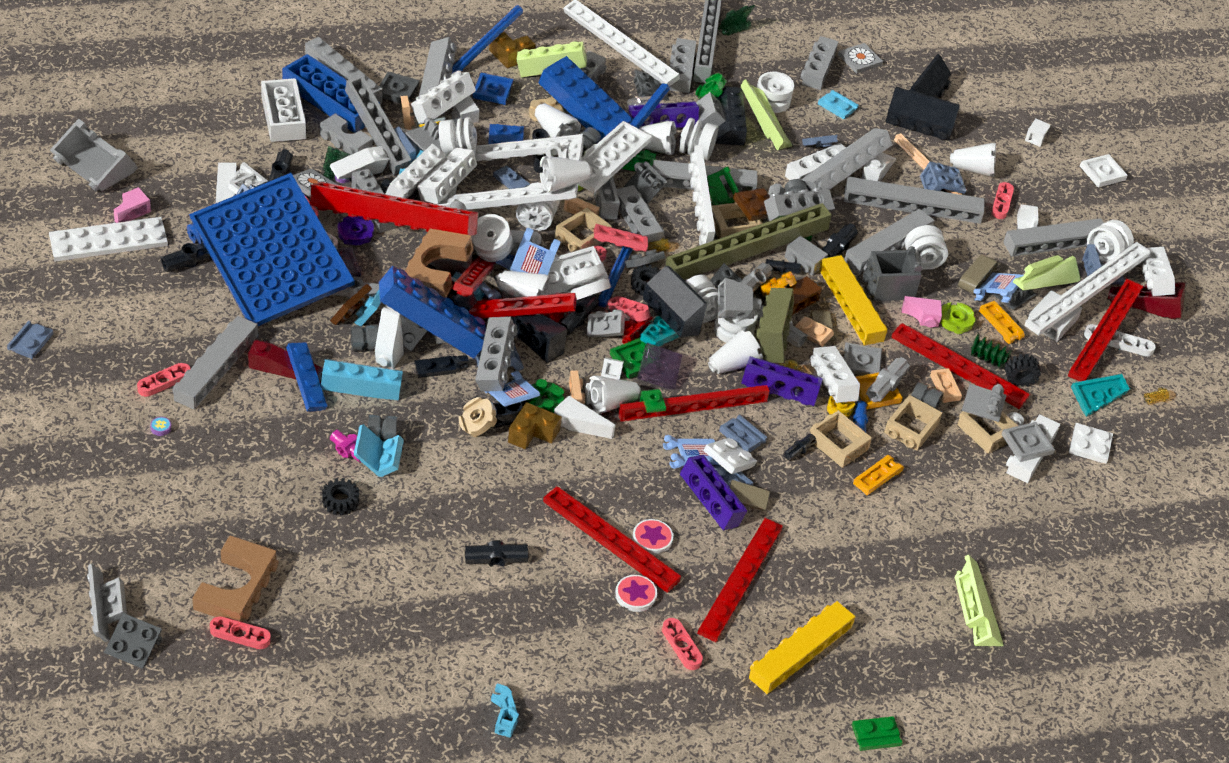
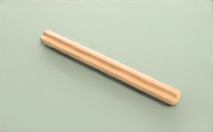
[894,134,962,195]

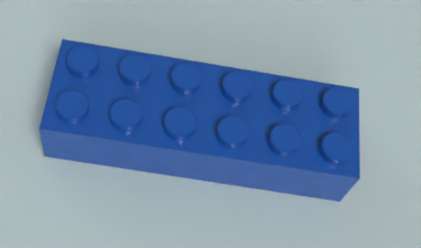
[282,54,380,133]
[538,56,633,139]
[379,266,486,359]

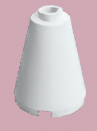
[535,103,581,138]
[639,121,676,155]
[950,143,996,177]
[540,156,592,193]
[496,271,550,298]
[708,329,763,374]
[585,376,641,414]

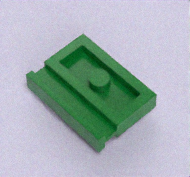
[851,716,903,751]

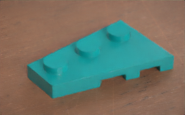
[640,316,679,349]
[1071,374,1130,416]

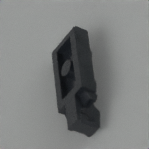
[414,355,469,378]

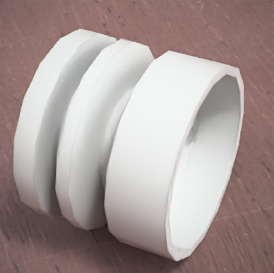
[439,117,477,158]
[679,118,718,160]
[516,182,560,231]
[686,275,718,324]

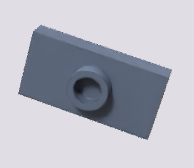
[493,165,530,189]
[479,282,502,300]

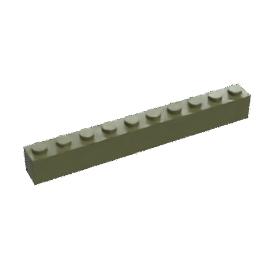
[666,203,832,280]

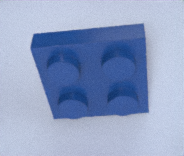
[473,73,513,105]
[488,124,524,144]

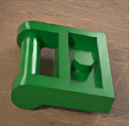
[707,166,739,206]

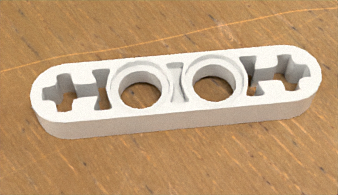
[1084,324,1156,356]

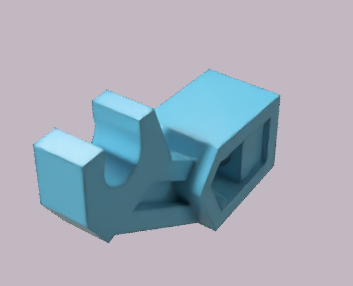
[491,683,519,738]

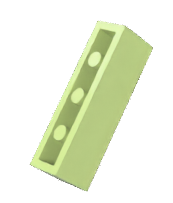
[517,42,587,77]

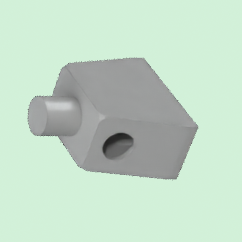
[718,278,762,318]

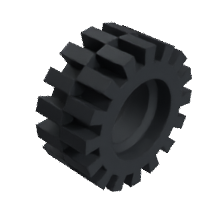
[631,264,661,296]
[1005,354,1041,387]
[322,478,359,516]

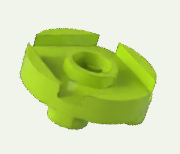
[940,302,975,334]

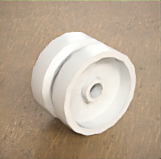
[757,72,794,113]
[471,214,514,262]
[1087,220,1134,264]
[904,225,948,269]
[565,263,611,300]
[714,309,758,343]

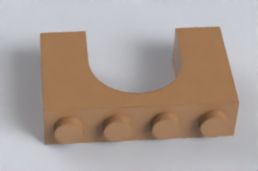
[405,229,474,298]
[192,536,279,622]

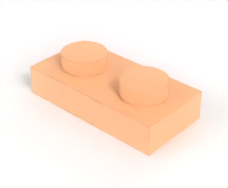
[401,96,415,130]
[564,198,600,216]
[795,316,834,347]
[930,368,962,403]
[569,371,585,404]

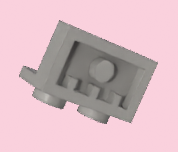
[587,310,630,338]

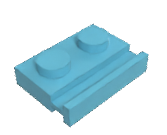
[818,90,859,119]
[354,290,381,326]

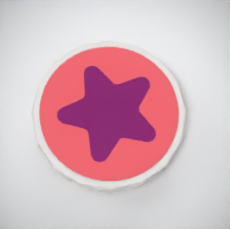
[632,519,673,555]
[615,575,657,612]

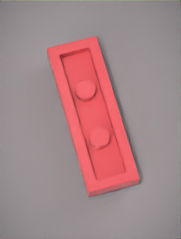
[594,224,648,252]

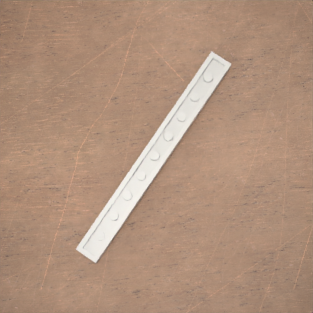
[563,0,680,86]
[1024,242,1151,336]

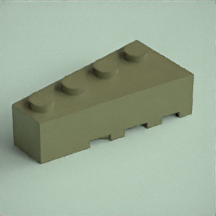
[757,288,794,363]

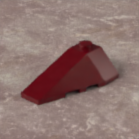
[1108,282,1186,319]
[248,340,323,385]

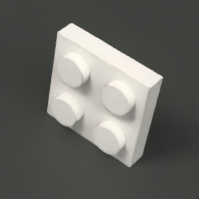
[1080,154,1128,187]
[1069,423,1113,464]
[704,438,757,474]

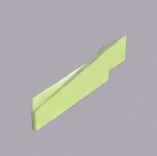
[741,79,792,150]
[1013,255,1080,290]
[955,555,1004,646]

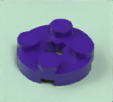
[337,216,374,245]

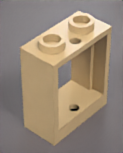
[711,203,763,239]
[555,208,612,252]
[884,395,942,451]
[810,410,872,468]
[957,411,1018,454]

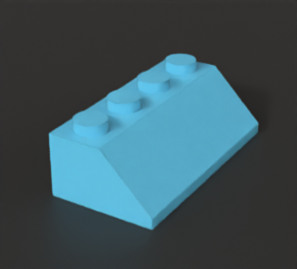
[321,359,403,400]

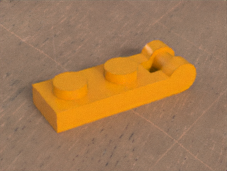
[979,300,1025,344]
[853,455,904,496]

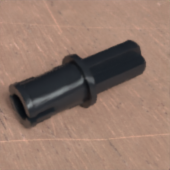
[766,259,801,274]
[783,433,817,461]

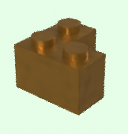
[489,31,536,69]
[508,402,562,450]

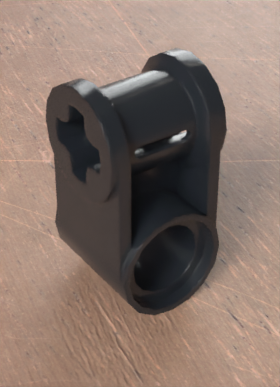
[490,402,522,428]

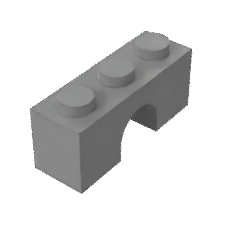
[320,114,373,156]

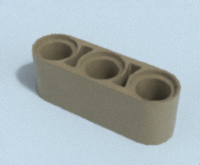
[958,254,998,295]

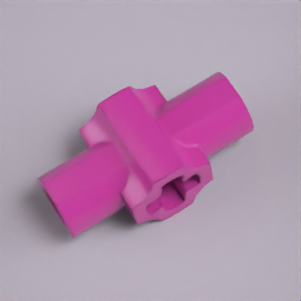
[330,429,361,463]

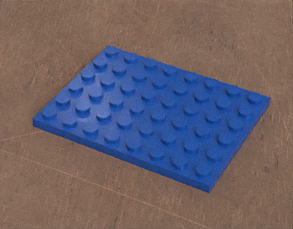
[189,173,355,326]

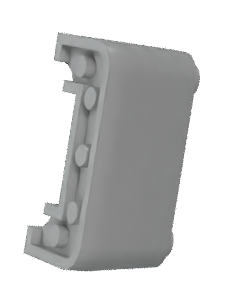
[50,119,138,192]

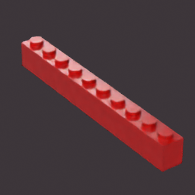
[310,182,478,236]

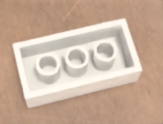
[261,78,306,142]

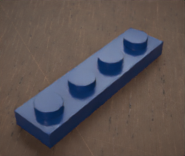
[286,342,327,412]

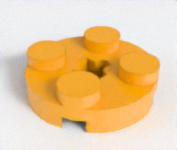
[760,272,797,296]

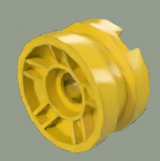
[827,396,855,418]

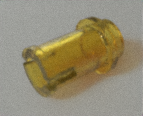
[647,238,669,252]
[1144,387,1169,405]

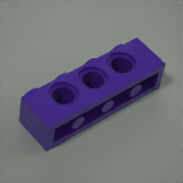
[629,101,699,129]
[741,356,823,406]
[680,455,747,530]

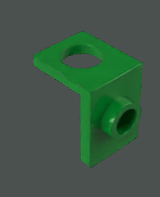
[640,389,666,413]

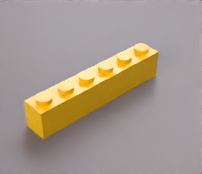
[819,255,887,346]
[749,601,855,694]

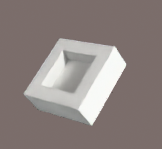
[601,357,624,379]

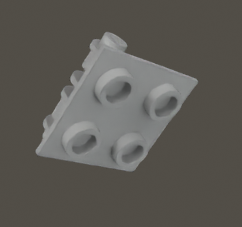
[405,117,442,151]
[962,384,1006,422]

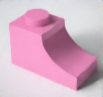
[114,187,151,223]
[902,296,942,328]

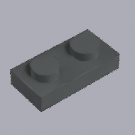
[625,249,665,268]

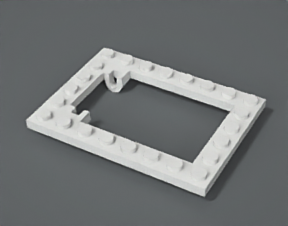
[433,134,584,210]

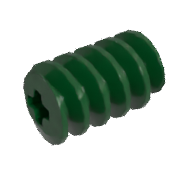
[971,333,1012,369]

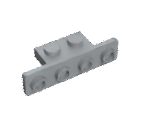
[87,563,127,642]

